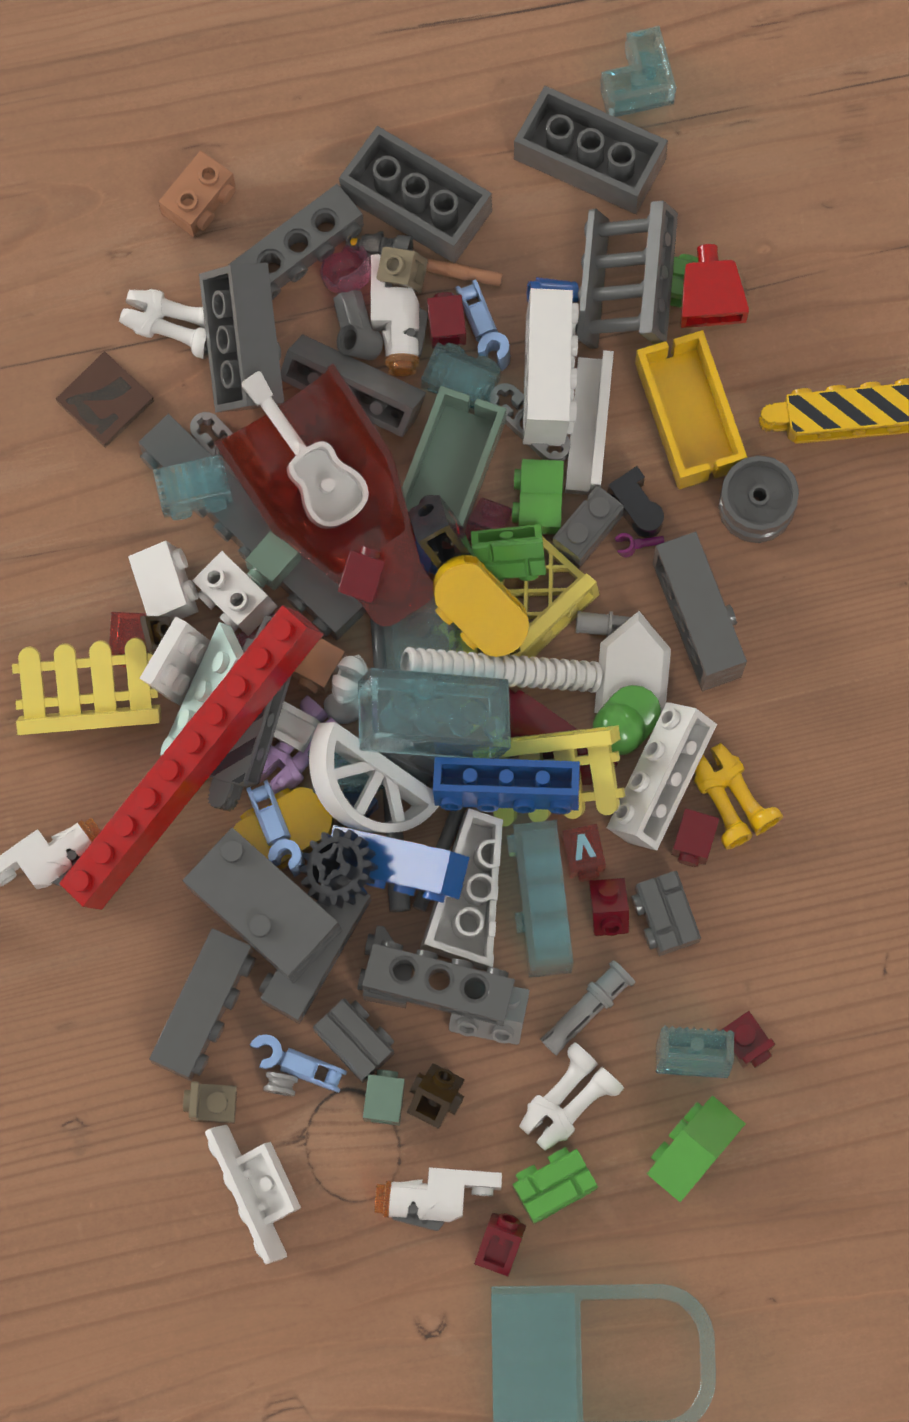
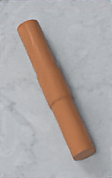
[426,258,503,287]

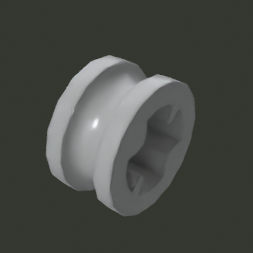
[263,1072,298,1096]

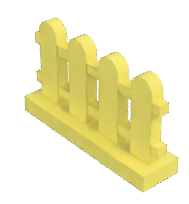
[12,637,162,735]
[473,725,625,826]

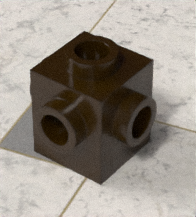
[407,1063,465,1129]

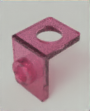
[465,498,512,548]

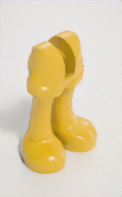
[694,743,783,850]

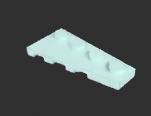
[160,622,244,756]

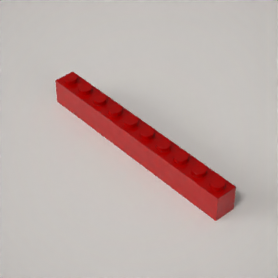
[59,605,324,910]

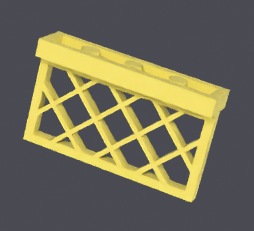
[439,536,599,689]

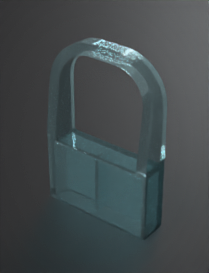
[491,1284,716,1422]

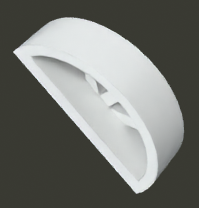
[309,722,439,833]

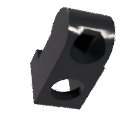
[607,466,664,538]

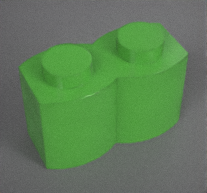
[512,459,564,535]

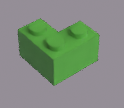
[647,1095,746,1202]

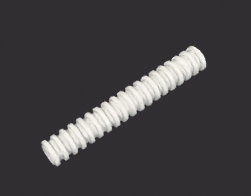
[400,647,603,693]

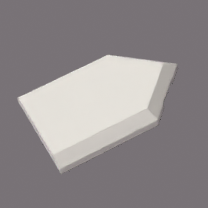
[594,611,671,714]

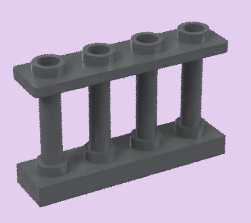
[575,200,678,349]

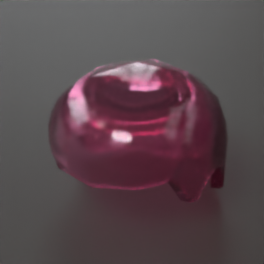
[319,245,371,294]

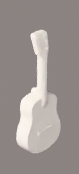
[242,371,369,529]

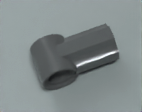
[333,290,383,361]

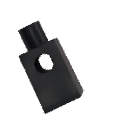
[408,495,475,569]

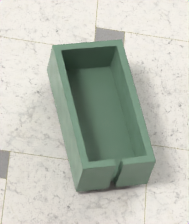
[392,386,507,543]

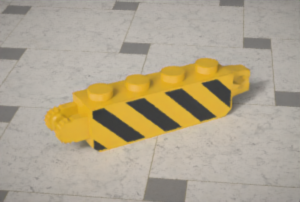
[758,378,909,444]

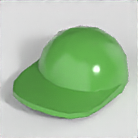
[592,685,661,755]

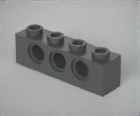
[229,183,364,300]
[362,940,515,1026]

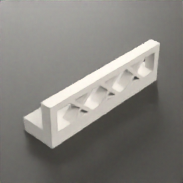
[565,350,614,495]

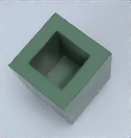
[245,529,302,590]
[363,1070,405,1126]

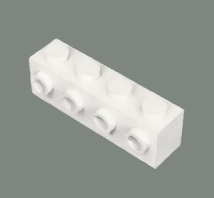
[606,702,717,851]

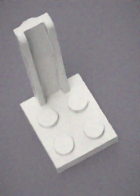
[140,617,321,753]

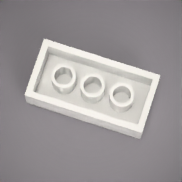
[523,288,579,446]

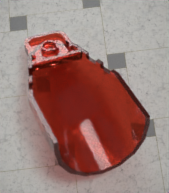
[214,364,434,626]

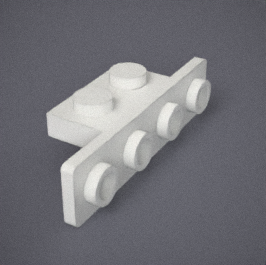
[205,1125,301,1264]

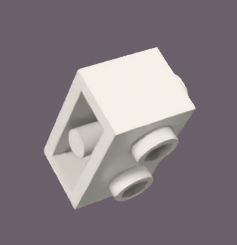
[128,541,199,622]
[192,551,278,636]

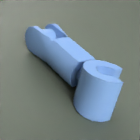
[455,279,510,372]
[246,780,305,877]
[250,1034,347,1093]

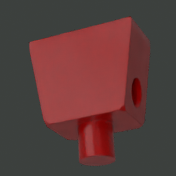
[680,244,749,328]

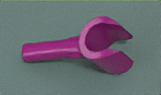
[615,533,664,557]

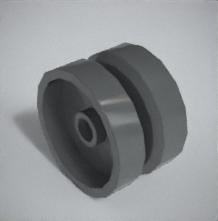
[718,455,799,543]

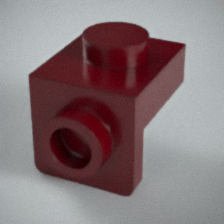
[589,878,629,936]

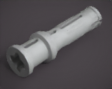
[540,960,636,1056]

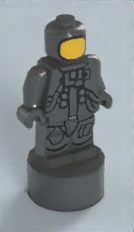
[346,231,413,260]

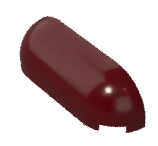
[492,684,618,785]

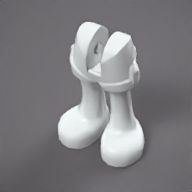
[119,289,208,359]
[324,655,375,724]
[519,1042,624,1151]

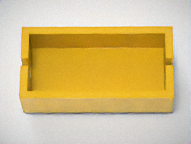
[635,330,748,490]

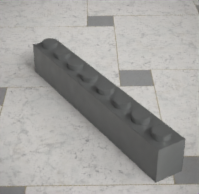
[138,414,367,641]

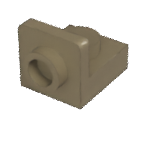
[376,247,428,293]
[183,1081,237,1124]

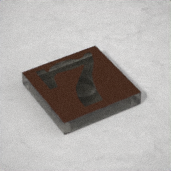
[56,351,154,448]

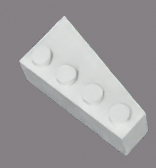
[420,808,503,971]

